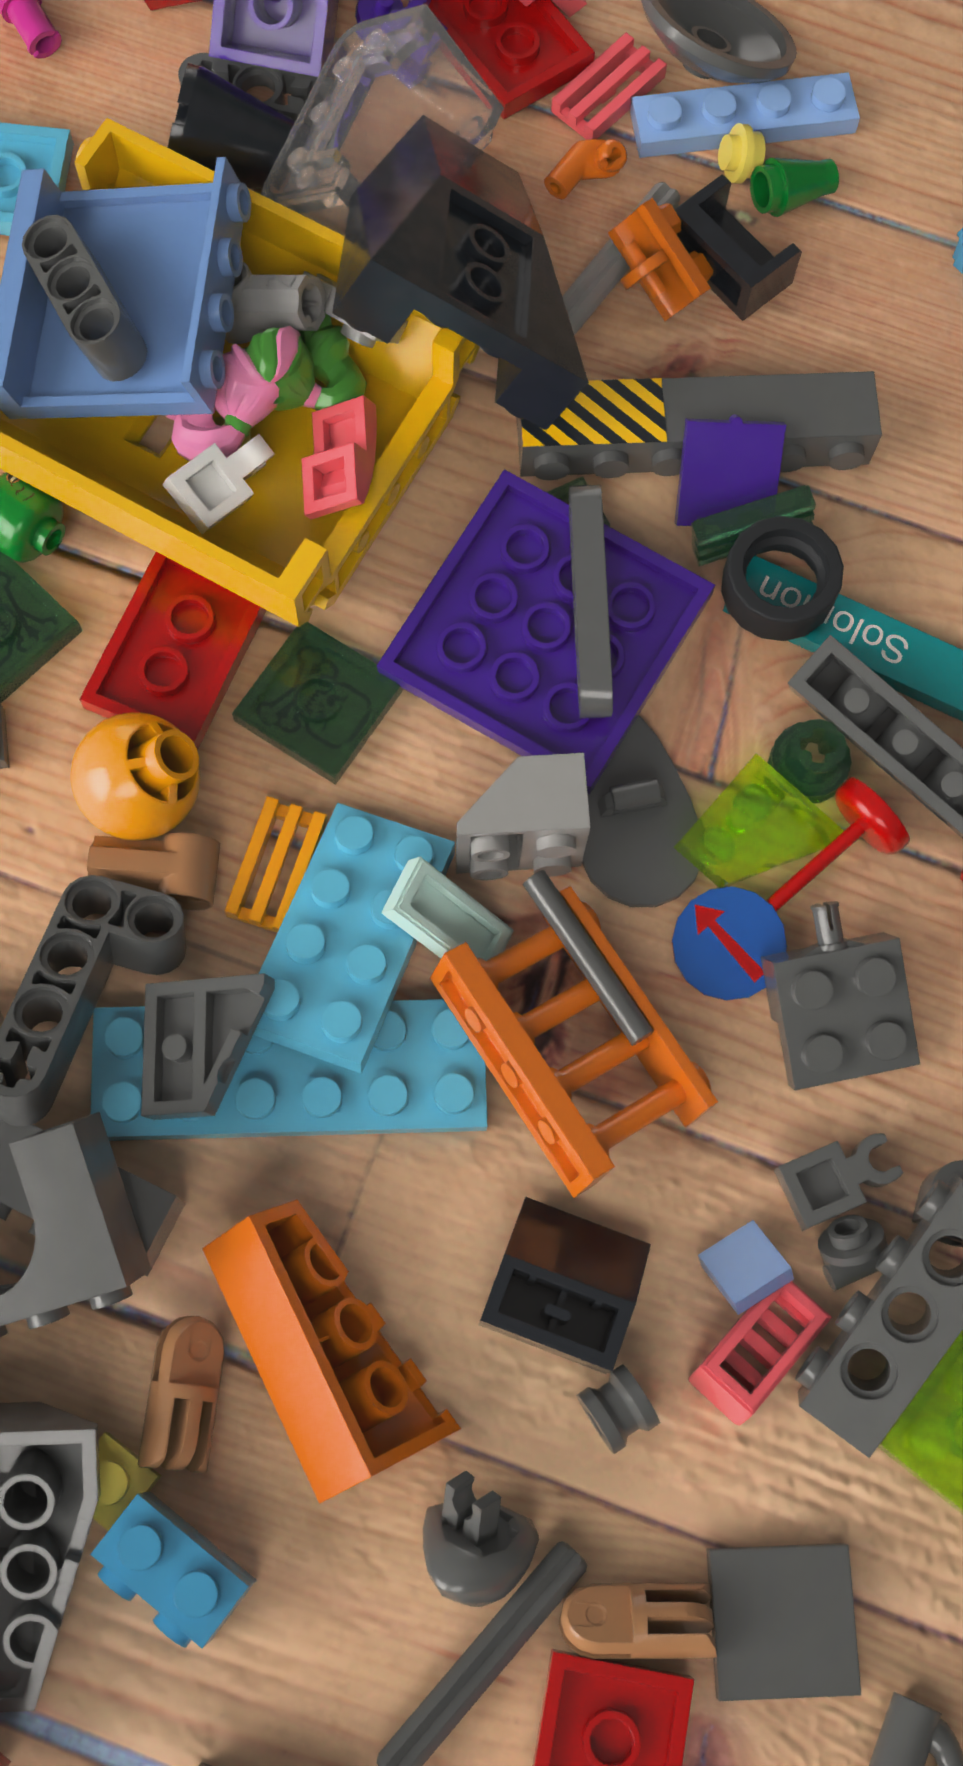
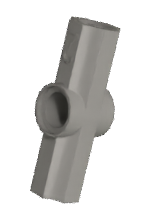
[225,262,326,344]

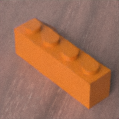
[202,1199,461,1504]

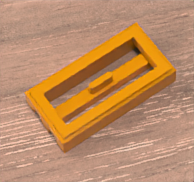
[224,796,328,933]

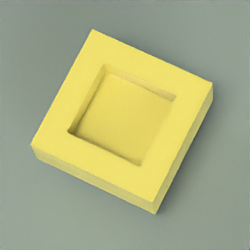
[93,1432,162,1531]

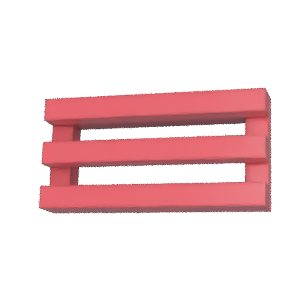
[551,32,667,140]

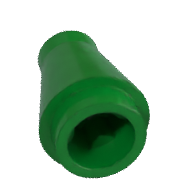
[750,158,839,217]

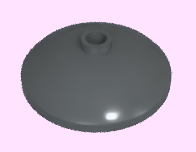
[641,0,797,83]

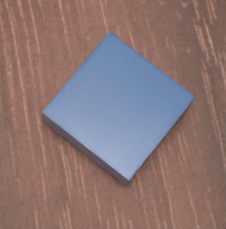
[698,1220,794,1315]

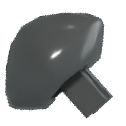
[423,1471,539,1607]

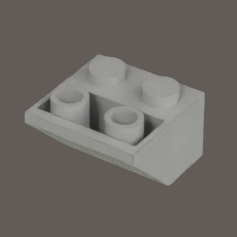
[456,753,591,880]

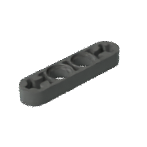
[569,485,613,719]

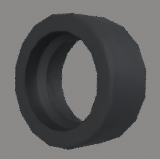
[721,516,844,641]

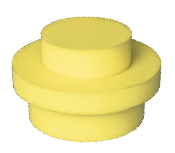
[718,123,766,184]

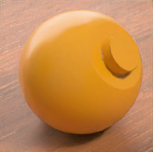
[70,712,201,840]

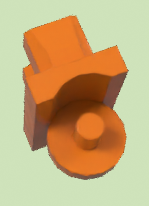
[608,197,714,321]

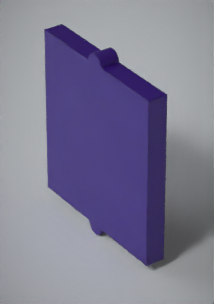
[675,414,786,533]

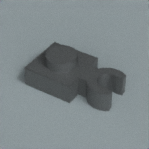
[774,1133,903,1231]

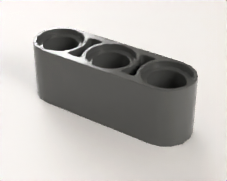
[22,215,147,382]

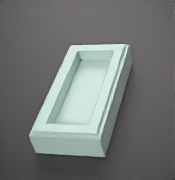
[381,856,514,961]

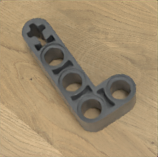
[0,875,186,1127]

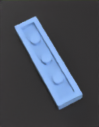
[630,72,860,158]

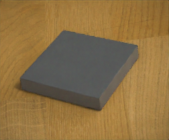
[706,1543,861,1701]

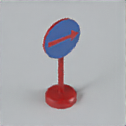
[672,777,910,1001]

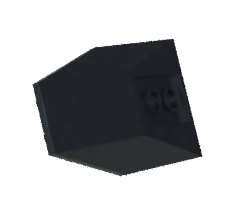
[332,115,589,430]

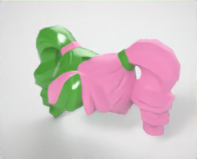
[166,310,367,461]

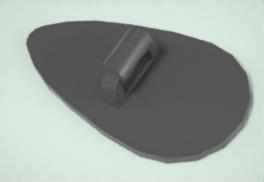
[582,715,704,907]

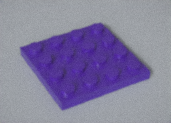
[377,469,715,795]

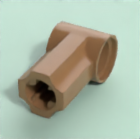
[87,833,221,910]

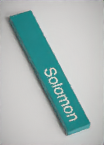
[723,556,963,722]

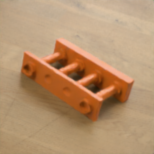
[430,886,718,1198]

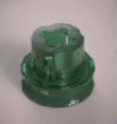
[767,719,852,805]

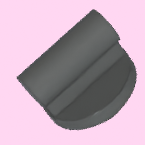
[818,1215,888,1291]

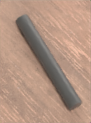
[523,870,654,1046]

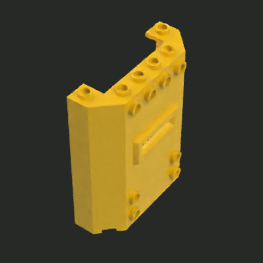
[0,118,480,627]

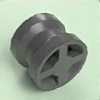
[576,1364,660,1454]

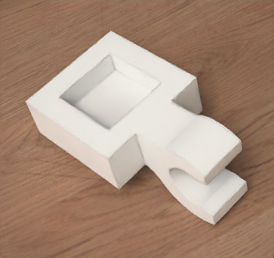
[162,434,275,535]

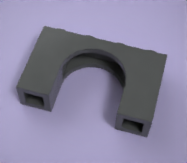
[0,1112,152,1337]

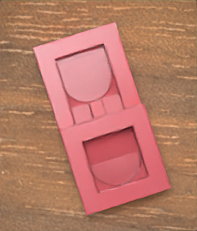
[301,395,377,520]

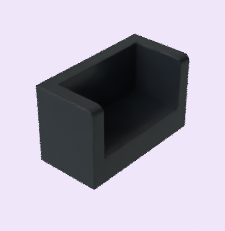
[675,174,802,321]

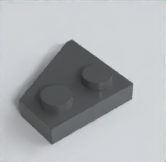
[141,973,275,1120]

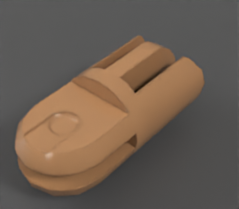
[138,1316,225,1474]
[559,1583,717,1660]

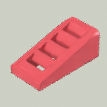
[688,1281,832,1426]

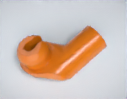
[544,139,627,200]

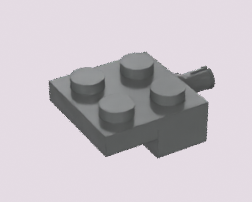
[761,901,920,1090]

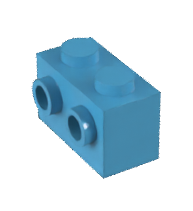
[90,1491,256,1648]

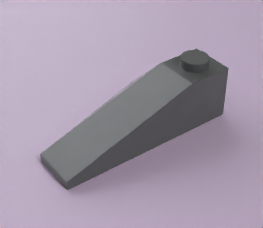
[0,1402,101,1712]

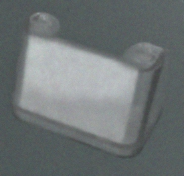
[261,4,504,236]

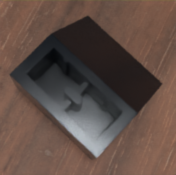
[479,1197,651,1374]

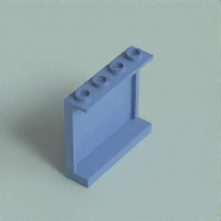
[0,157,251,419]

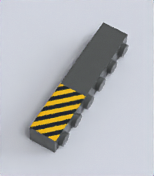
[517,371,882,481]

